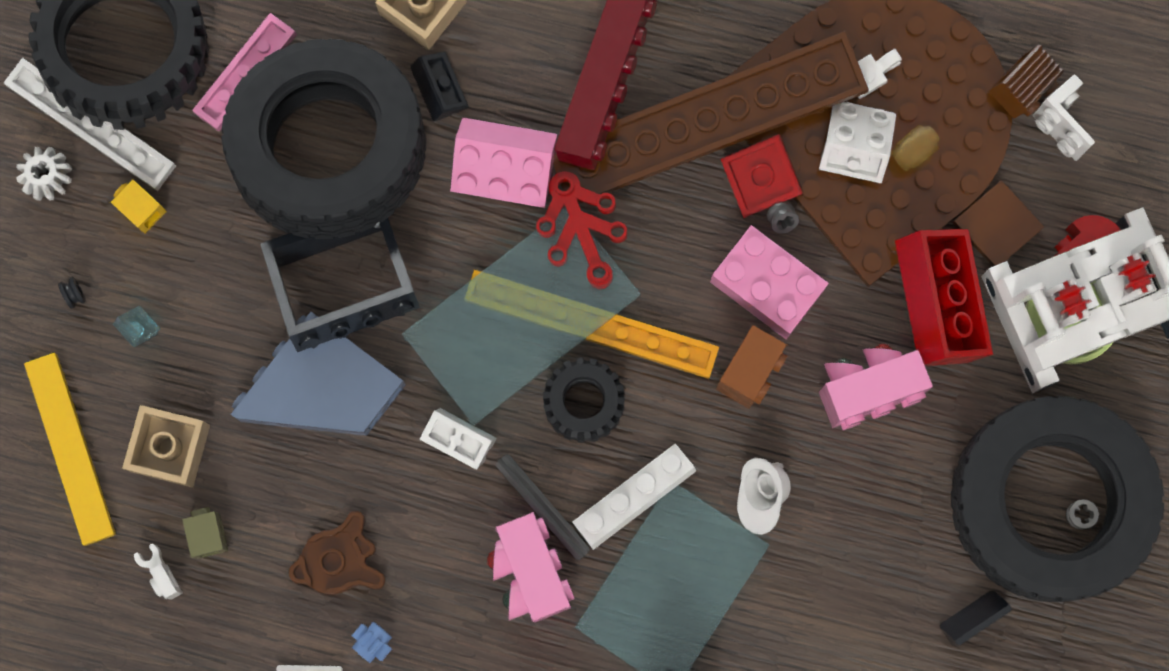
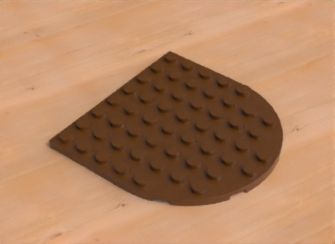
[727,0,1012,287]

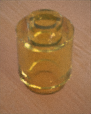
[891,125,940,171]

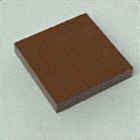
[953,180,1044,267]

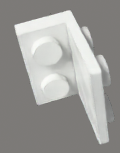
[1033,74,1095,161]
[819,102,896,183]

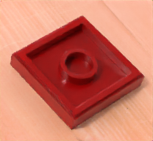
[720,134,804,218]

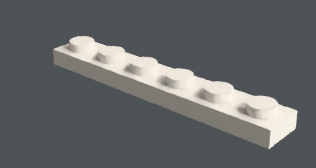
[4,58,176,191]

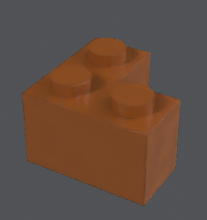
[716,325,788,409]

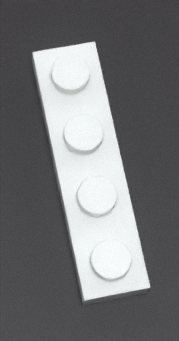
[572,444,696,550]

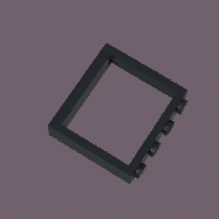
[260,218,420,352]

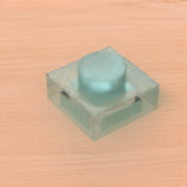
[113,306,161,347]

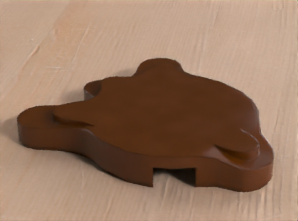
[289,511,386,595]

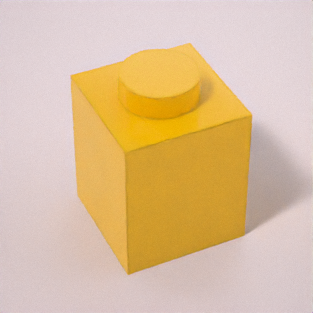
[111,180,167,234]

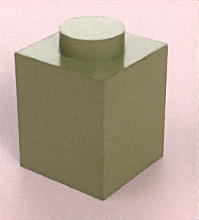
[182,507,229,559]

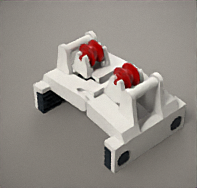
[981,207,1169,394]

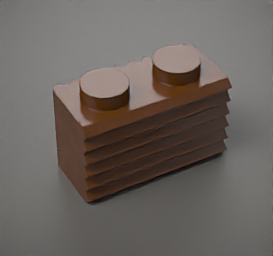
[989,45,1063,119]

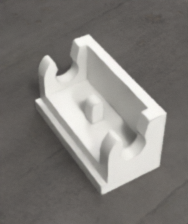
[420,408,497,470]

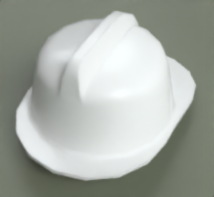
[737,458,791,535]

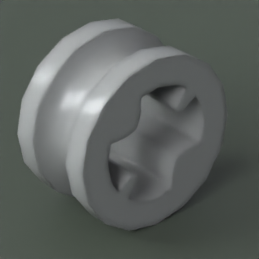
[1066,499,1099,530]

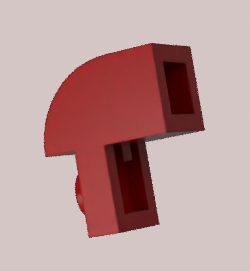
[1053,215,1121,257]

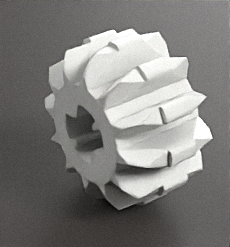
[16,147,72,201]

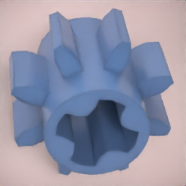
[352,622,392,663]

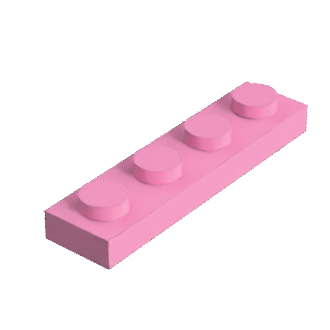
[192,13,297,132]

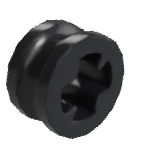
[58,276,86,309]

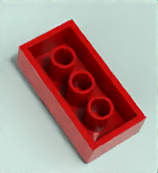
[895,229,993,366]

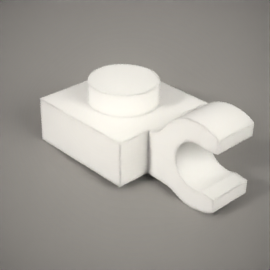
[858,49,902,99]
[134,544,183,600]

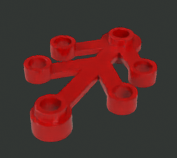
[536,171,628,289]

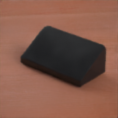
[410,51,469,121]
[940,591,1012,646]

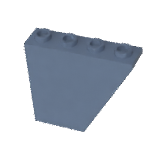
[231,312,406,436]

